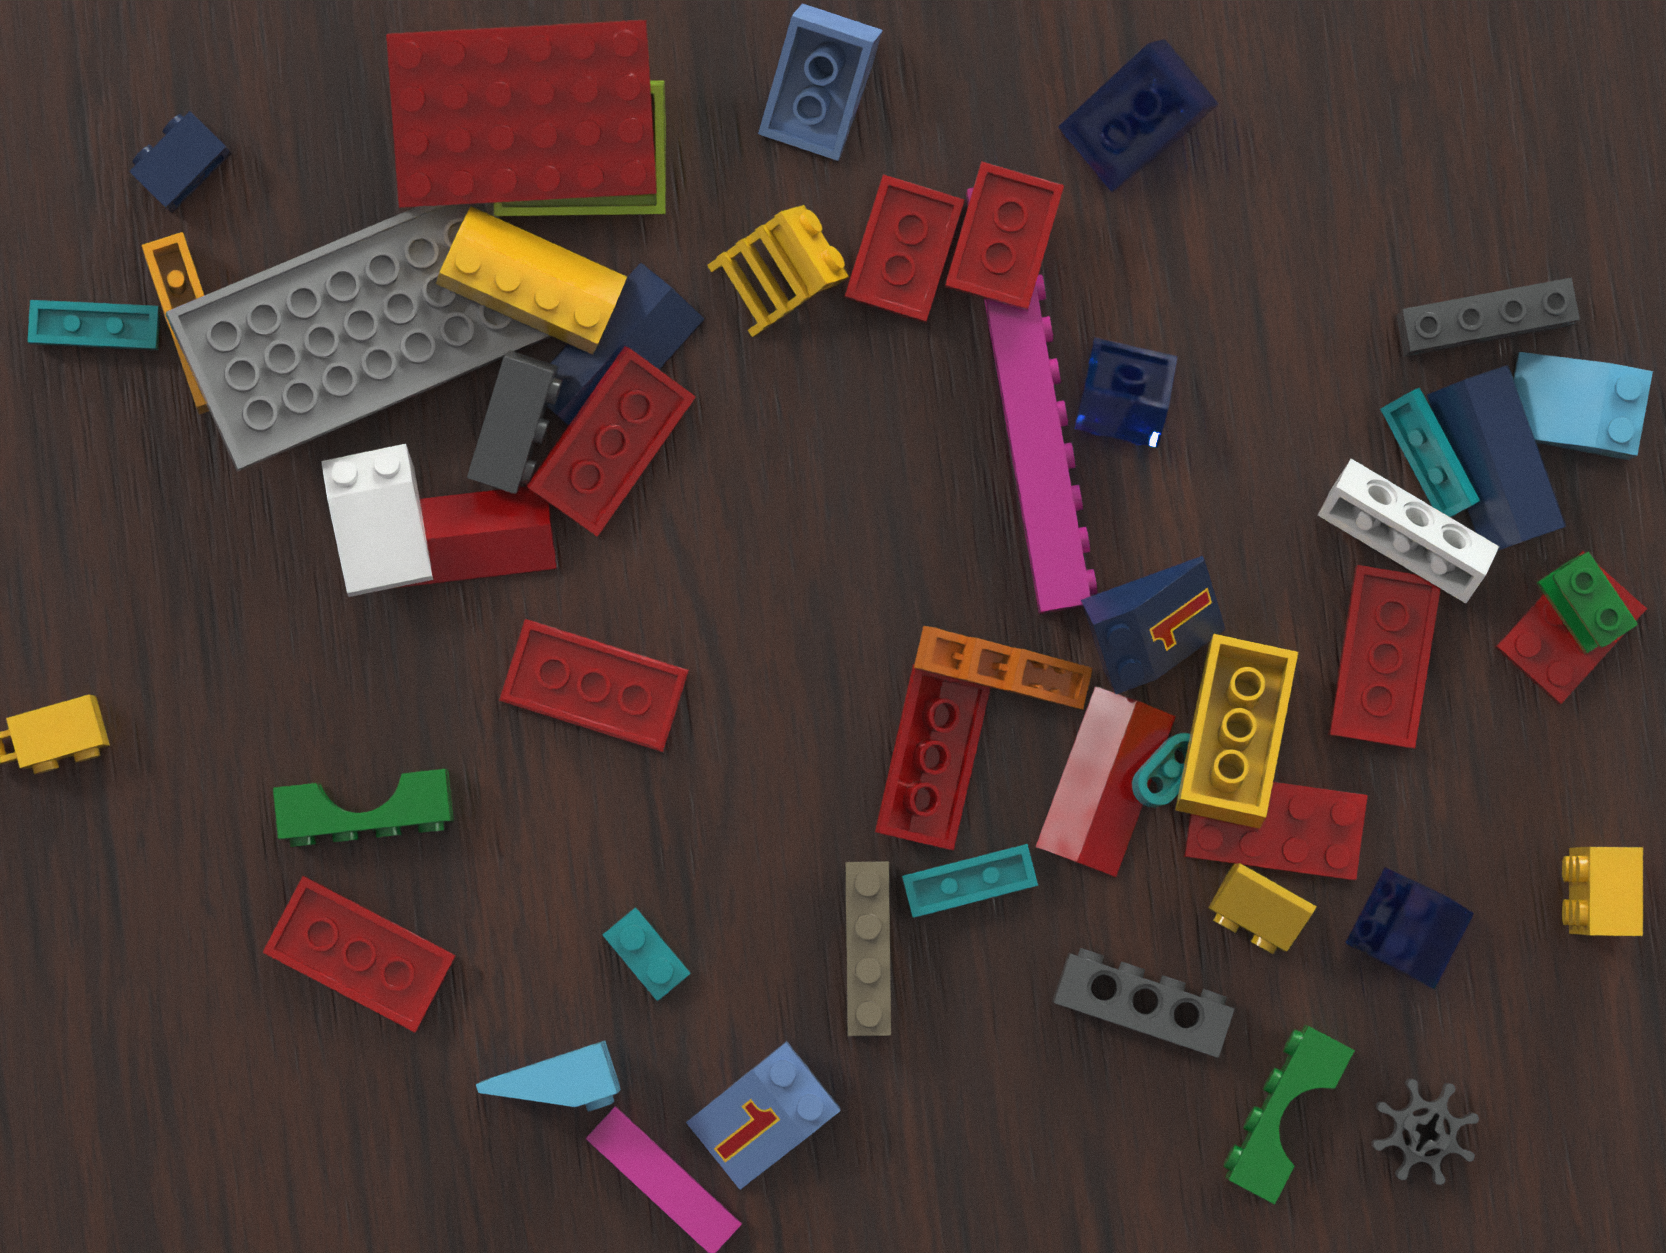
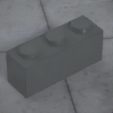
[467,350,562,494]

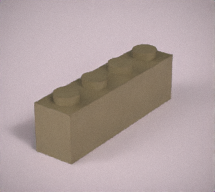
[845,861,891,1036]

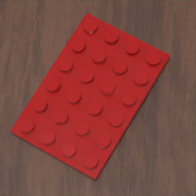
[386,19,657,208]

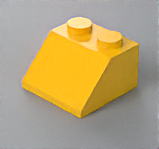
[1208,863,1317,954]

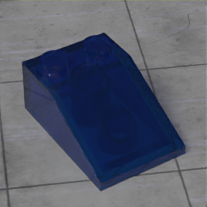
[1058,39,1219,192]

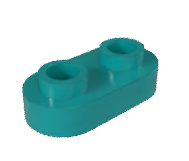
[1132,733,1190,808]

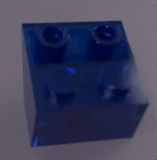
[1345,867,1474,989]

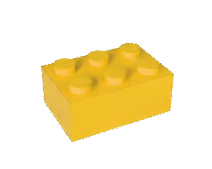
[1562,847,1643,936]

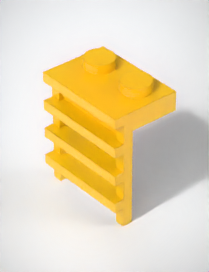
[707,205,849,337]

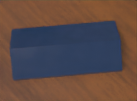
[547,263,705,426]
[1427,365,1566,551]

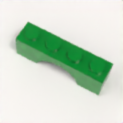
[273,769,454,847]
[1223,1025,1355,1205]

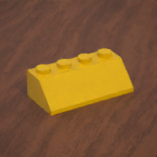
[436,206,627,355]

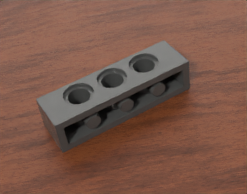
[1396,277,1580,357]
[1052,948,1235,1058]

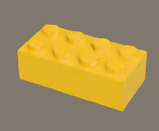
[1175,634,1298,829]

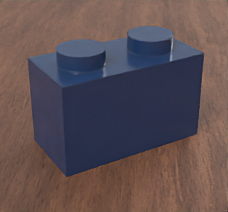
[129,111,232,213]

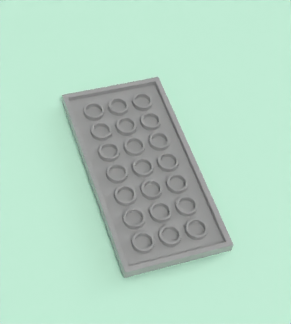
[166,203,551,472]

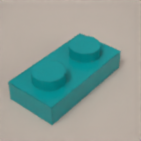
[603,907,691,1001]

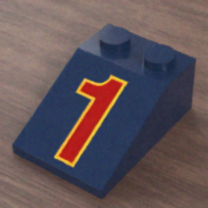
[1081,556,1226,695]

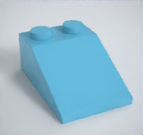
[1513,352,1653,460]
[476,1041,621,1112]

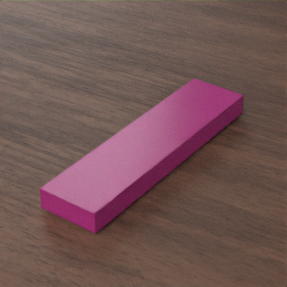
[586,1106,742,1253]

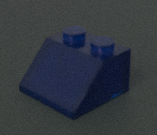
[1074,337,1178,448]

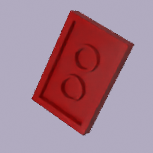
[945,161,1064,311]
[845,174,965,323]
[1495,551,1647,705]

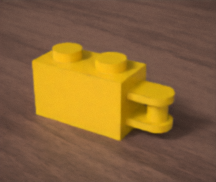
[0,694,110,774]

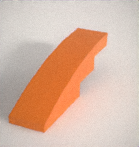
[914,626,1093,710]

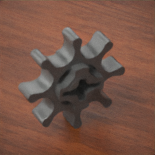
[1371,1078,1479,1185]

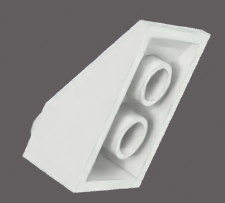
[321,444,433,597]

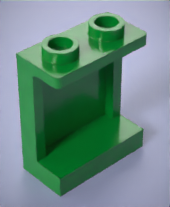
[1537,551,1638,654]

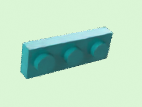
[28,300,161,350]
[1380,387,1480,517]
[902,844,1038,918]

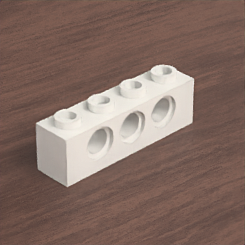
[1318,459,1499,603]

